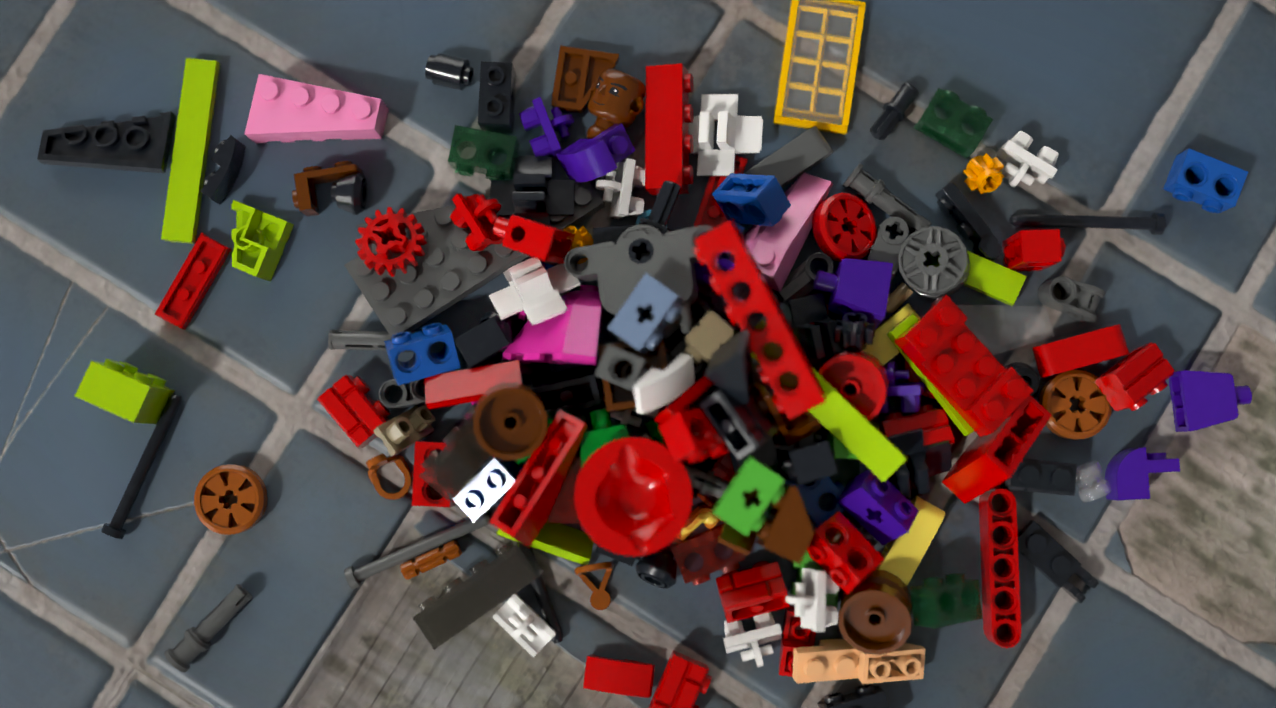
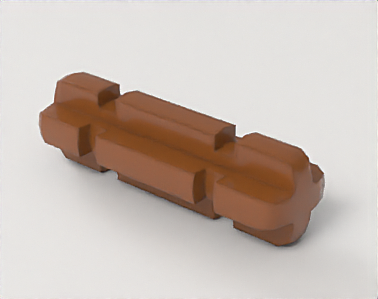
[400,540,462,580]

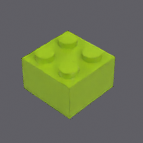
[75,358,175,424]

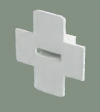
[689,94,763,176]
[489,257,580,325]

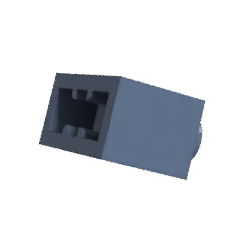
[608,273,684,354]

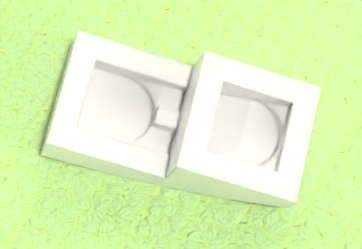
[633,353,695,414]

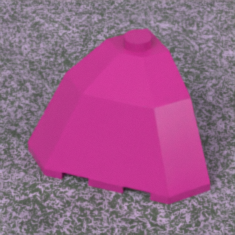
[502,285,604,365]

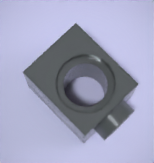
[595,344,649,392]

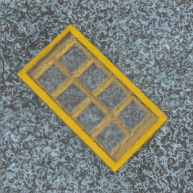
[773,0,866,135]

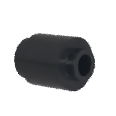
[425,53,474,90]

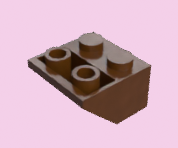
[757,483,814,564]

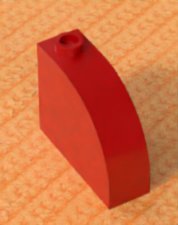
[942,395,1052,504]

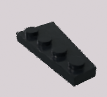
[37,111,176,174]

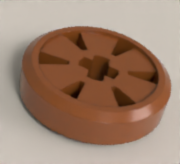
[1039,370,1112,440]
[194,464,268,535]

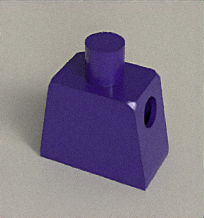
[814,258,893,330]
[1168,370,1252,432]

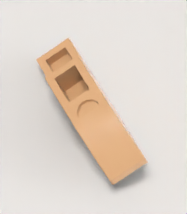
[792,639,925,684]

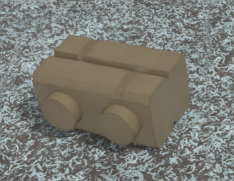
[683,311,734,366]

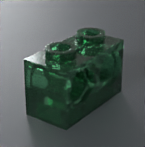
[913,88,993,159]
[448,125,520,180]
[910,573,982,628]

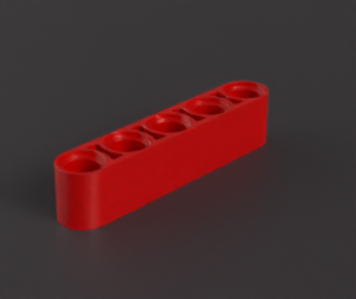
[979,488,1021,648]

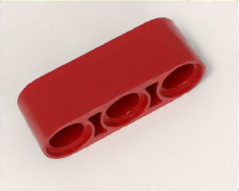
[1032,324,1130,378]

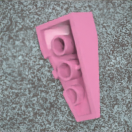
[728,173,833,292]

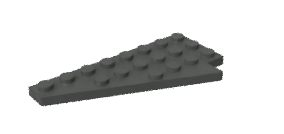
[344,181,605,336]

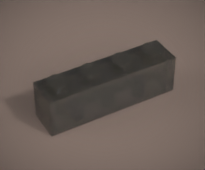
[420,402,517,501]
[412,541,545,650]

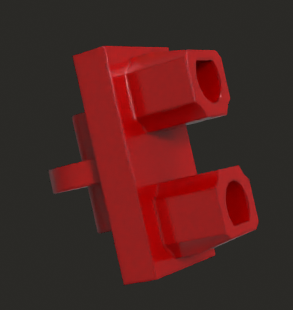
[449,193,503,251]

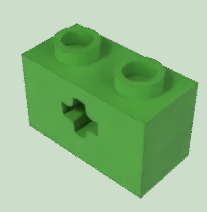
[713,454,786,536]

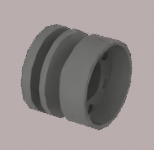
[898,226,970,299]

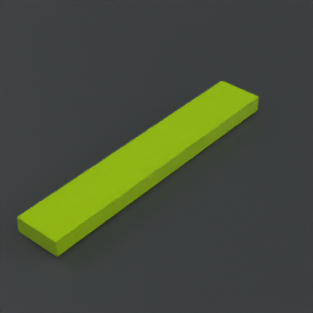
[161,58,220,244]
[752,320,907,482]

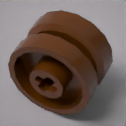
[474,383,547,460]
[838,570,912,655]

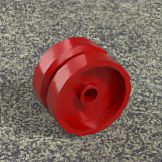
[818,351,889,421]

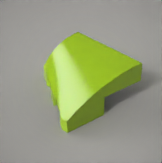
[231,200,294,282]

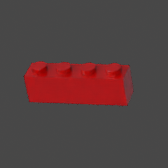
[645,63,694,196]

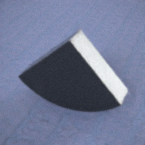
[521,363,550,386]

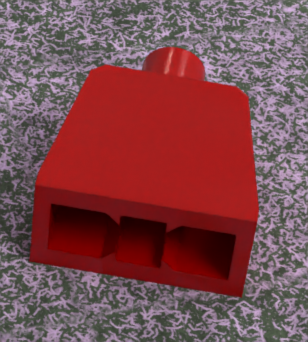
[493,215,575,264]

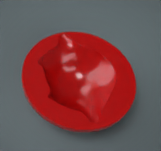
[574,437,693,556]

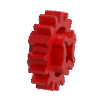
[355,207,427,277]

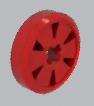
[812,193,877,262]

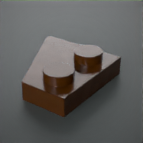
[551,46,619,113]

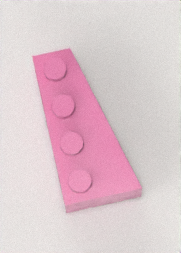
[245,74,389,144]

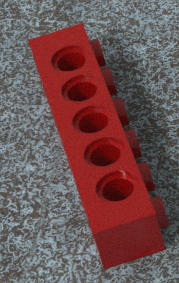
[693,219,827,419]

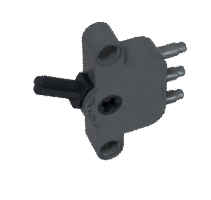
[564,181,723,343]

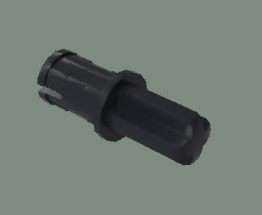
[870,83,919,141]

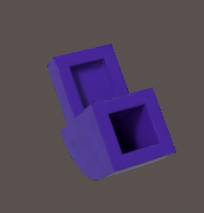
[556,123,635,182]
[1105,447,1180,501]

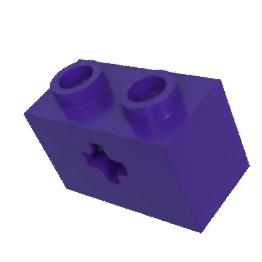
[837,469,919,546]

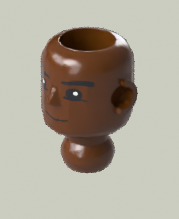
[587,68,646,139]

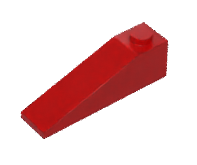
[489,410,588,548]

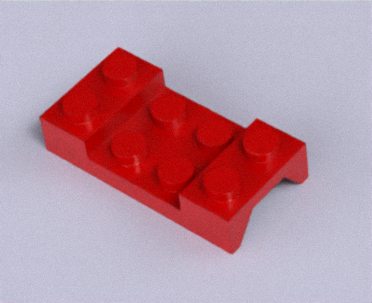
[894,294,1033,437]

